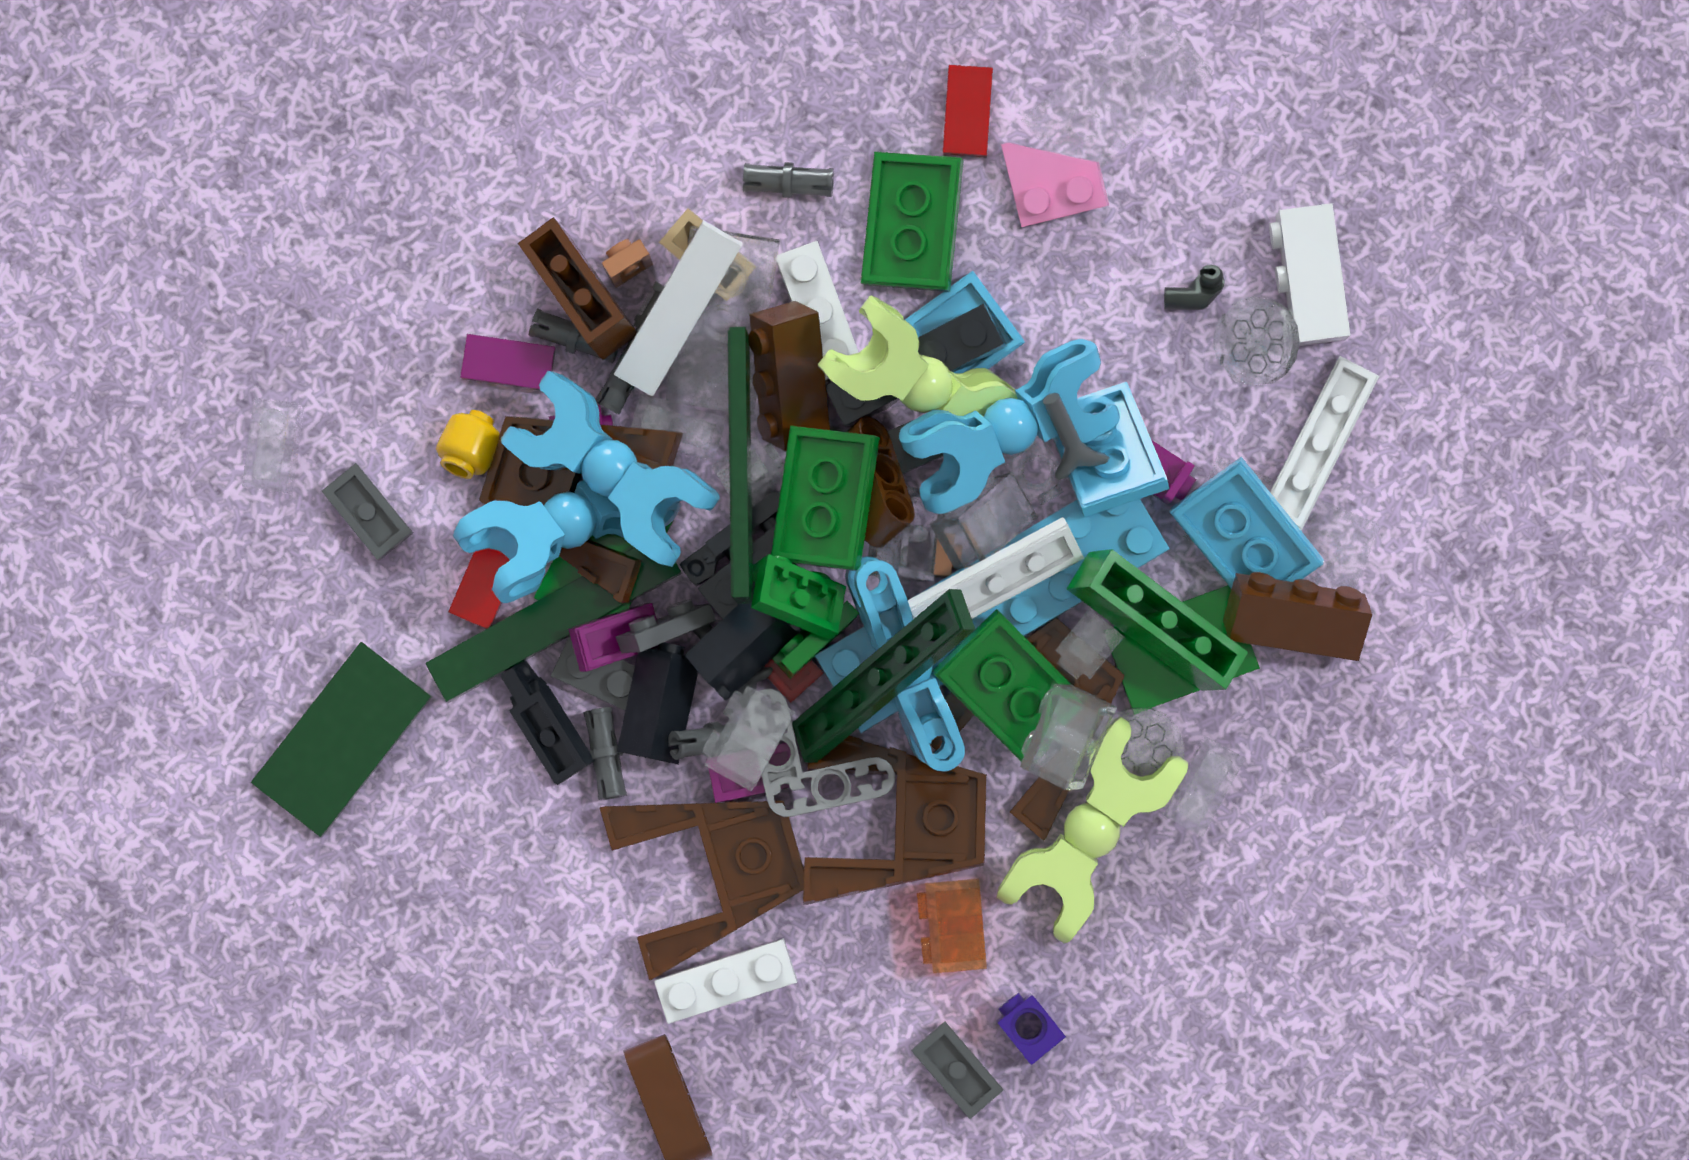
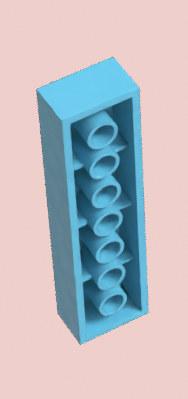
[815,499,1170,733]

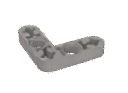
[748,689,895,817]

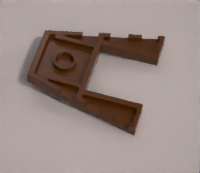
[479,416,683,603]
[930,617,1125,841]
[803,735,987,905]
[600,801,804,980]

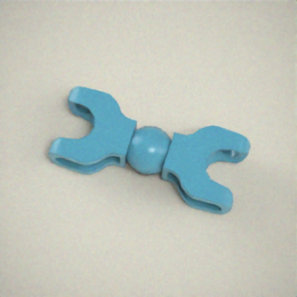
[899,339,1120,514]
[501,371,720,567]
[453,480,681,603]
[845,556,965,771]

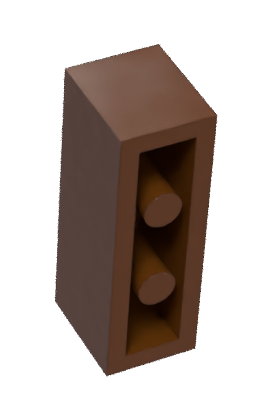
[518,217,637,360]
[749,301,830,452]
[1223,572,1373,661]

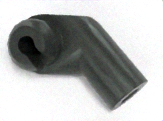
[1164,264,1225,310]

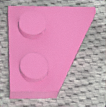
[1001,142,1109,227]

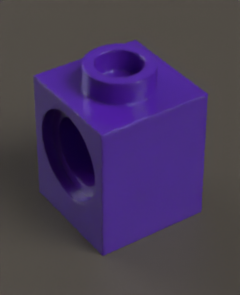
[996,992,1066,1065]

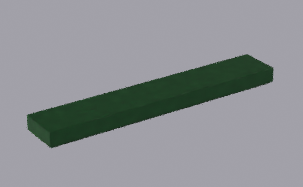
[727,327,753,604]
[425,547,683,703]
[792,589,976,763]

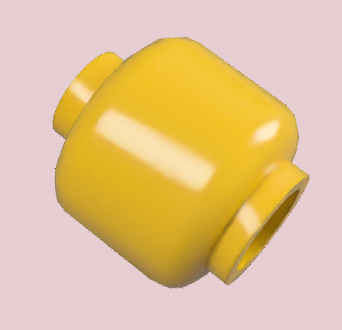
[436,410,500,479]

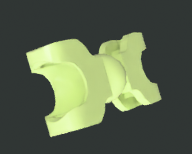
[818,295,1018,417]
[996,717,1188,944]

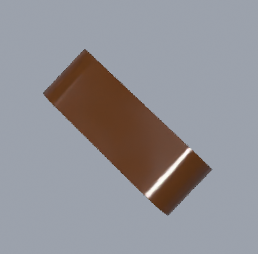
[846,416,915,548]
[623,1034,713,1160]

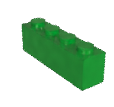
[1067,549,1248,691]

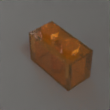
[917,878,987,973]

